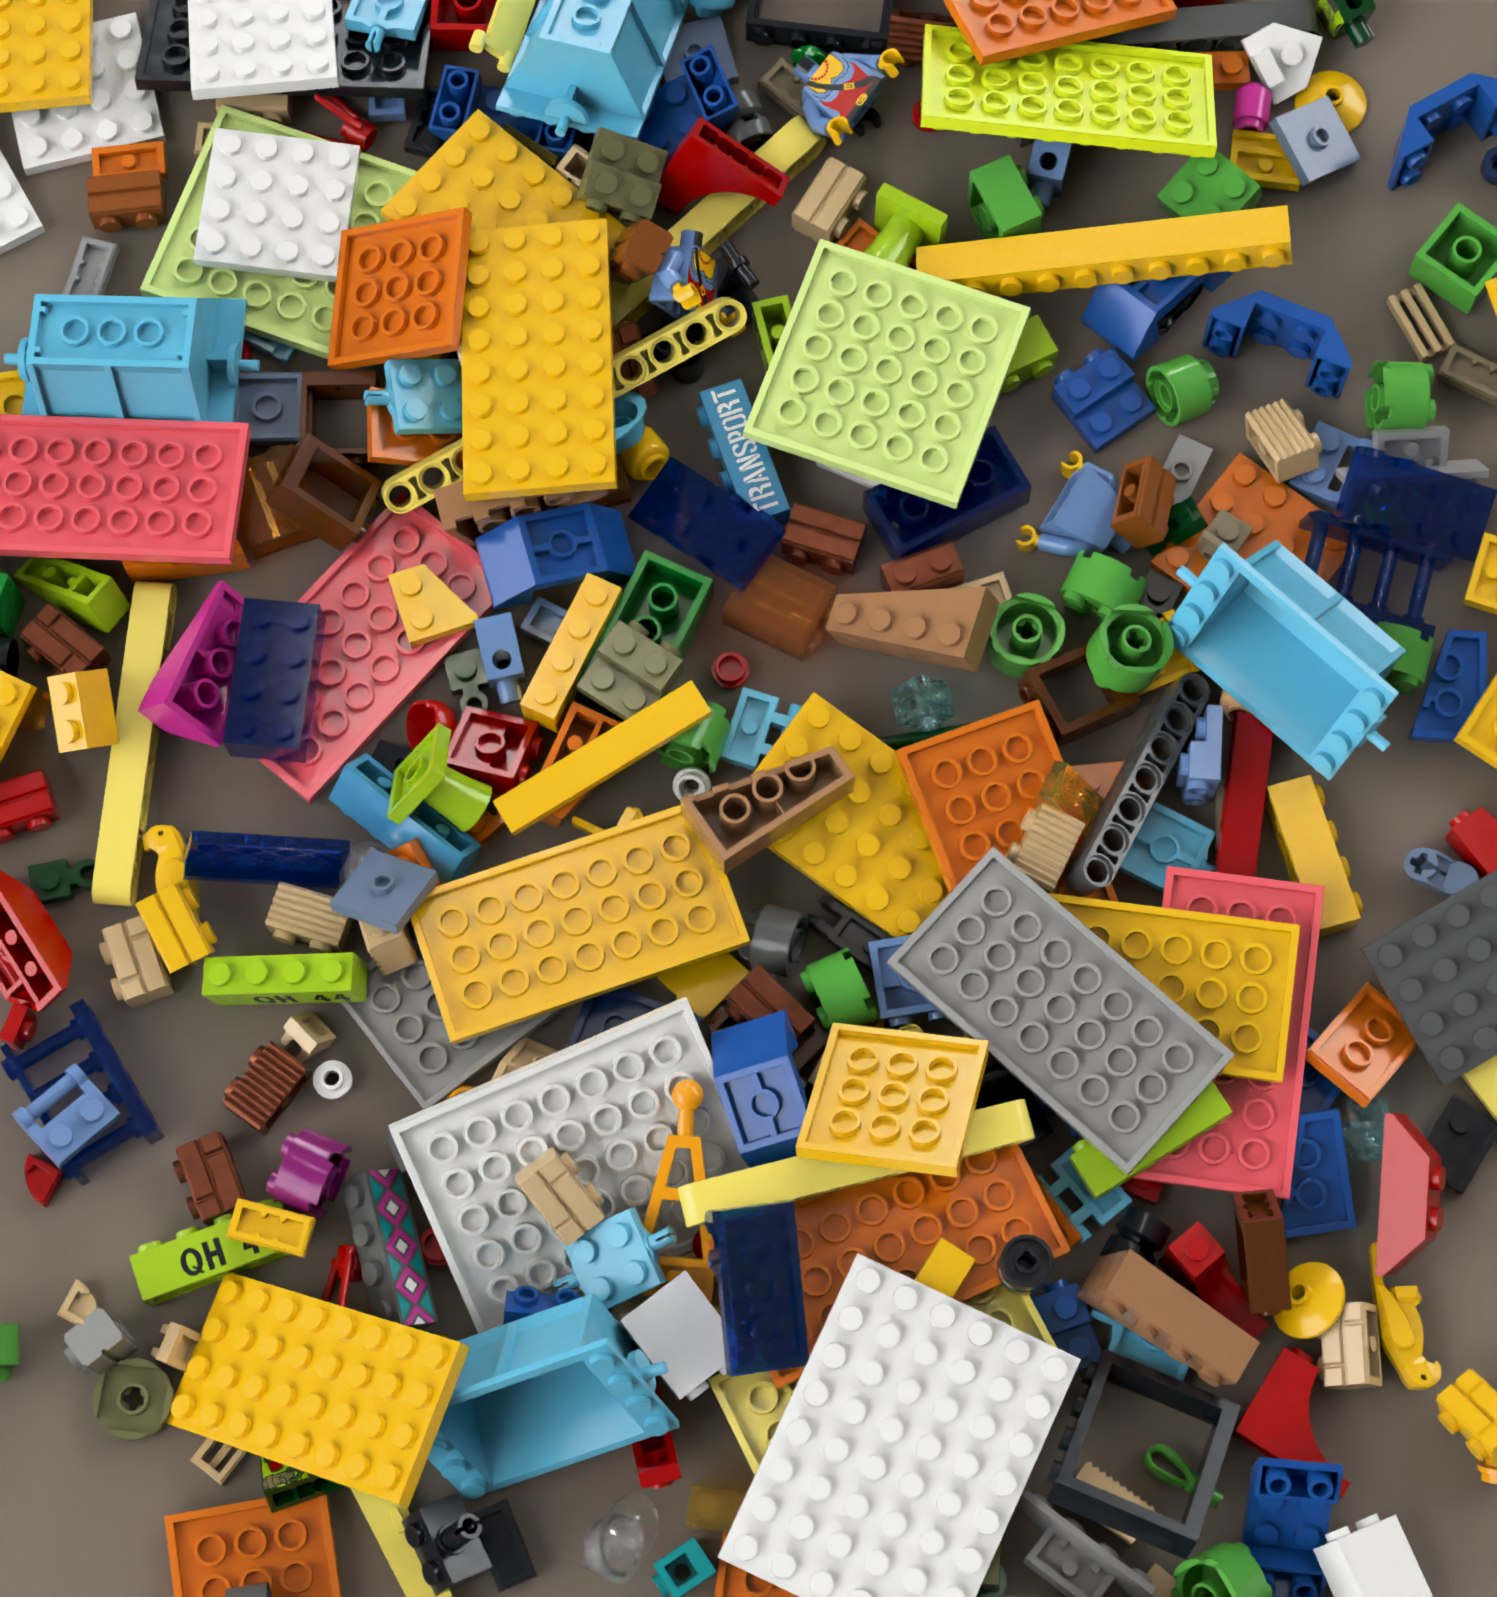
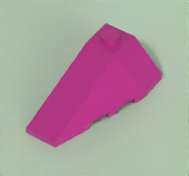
[138,580,250,747]

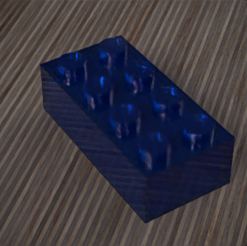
[862,425,1032,561]
[223,598,326,763]

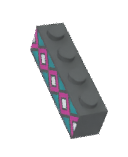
[341,1168,439,1330]

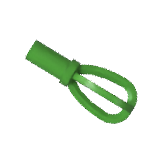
[1143,1444,1224,1509]

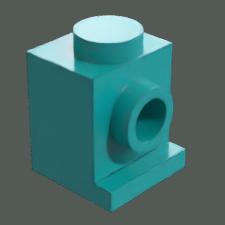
[651,1537,717,1597]

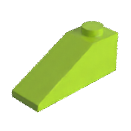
[13,557,131,633]

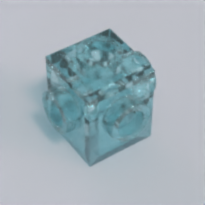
[889,674,955,732]
[1342,1097,1389,1162]

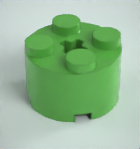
[1364,361,1436,435]
[1059,550,1148,625]
[987,593,1066,679]
[1086,604,1174,693]
[1378,621,1435,696]
[650,691,731,774]
[800,947,880,1034]
[1171,1542,1272,1597]

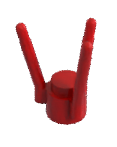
[299,93,378,152]
[321,1245,371,1315]

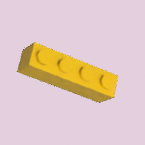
[520,572,623,733]
[1264,774,1363,938]

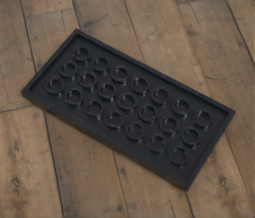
[135,0,432,99]

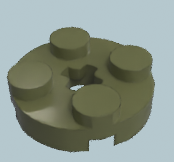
[92,1358,175,1441]

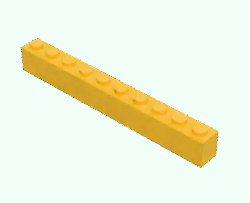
[916,205,1292,297]

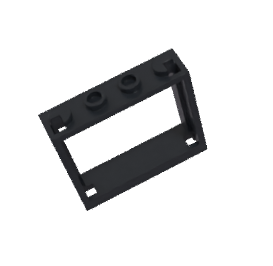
[746,0,896,55]
[1047,1349,1241,1560]

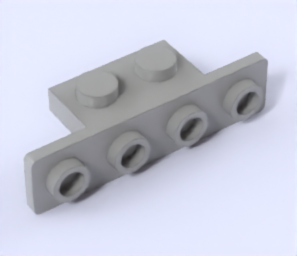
[1335,425,1490,490]
[1015,1489,1158,1597]

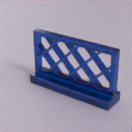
[183,830,350,889]

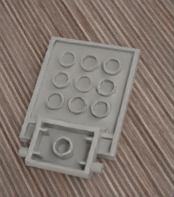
[340,929,566,1110]

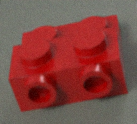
[447,706,544,795]

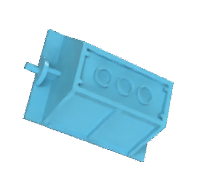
[496,0,690,140]
[4,294,260,422]
[1168,540,1406,781]
[428,1293,679,1500]

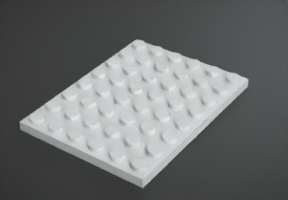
[388,997,762,1334]
[717,1253,1081,1597]

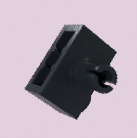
[401,1492,493,1596]

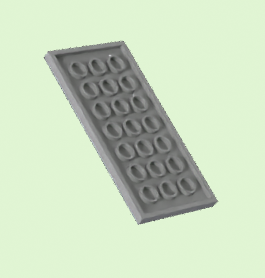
[887,847,1235,1176]

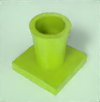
[863,182,948,267]
[387,723,492,832]

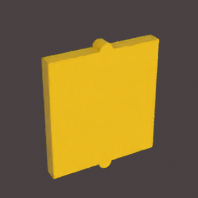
[657,952,750,1021]

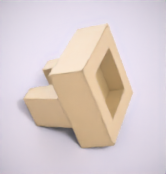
[280,1010,337,1063]
[151,1322,202,1372]

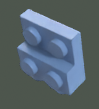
[1175,705,1223,806]
[868,935,948,1028]

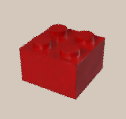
[429,0,497,52]

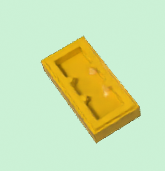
[226,1198,316,1258]

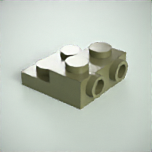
[576,127,668,225]
[576,620,684,721]

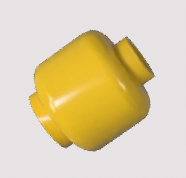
[616,425,669,481]

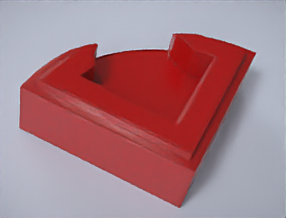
[24,1153,66,1208]

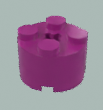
[266,1128,352,1220]

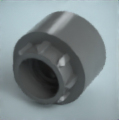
[738,904,809,978]

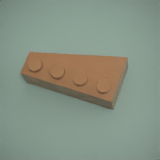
[433,481,609,549]
[825,586,1000,673]
[680,746,855,875]
[1076,1249,1260,1387]

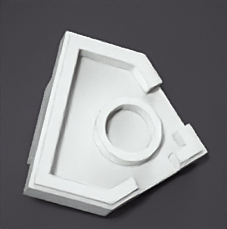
[1240,23,1323,105]

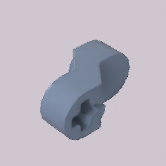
[1404,847,1480,898]

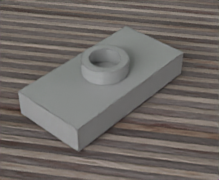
[63,236,120,295]
[1162,434,1213,506]

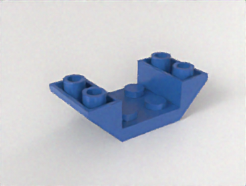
[593,45,740,162]
[428,64,577,164]
[1387,73,1497,191]
[1081,271,1234,362]
[1201,290,1353,399]
[475,502,636,609]
[711,1009,808,1168]
[1241,1457,1343,1597]

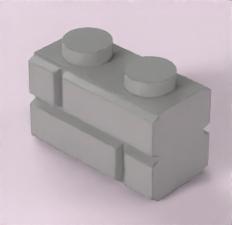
[64,1308,138,1375]

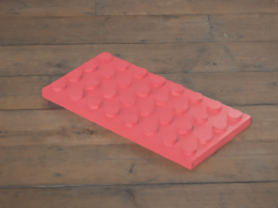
[0,414,252,565]
[227,491,494,805]
[1132,866,1324,1200]

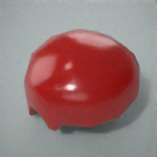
[405,700,457,751]

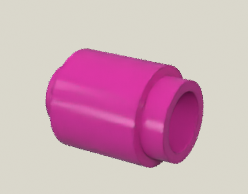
[1232,82,1272,133]

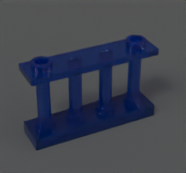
[1297,510,1453,642]
[0,998,165,1186]

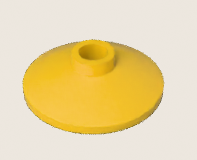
[1294,71,1367,133]
[1273,1262,1346,1339]

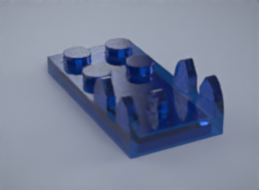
[1333,446,1497,562]
[628,456,786,593]
[704,1199,809,1377]

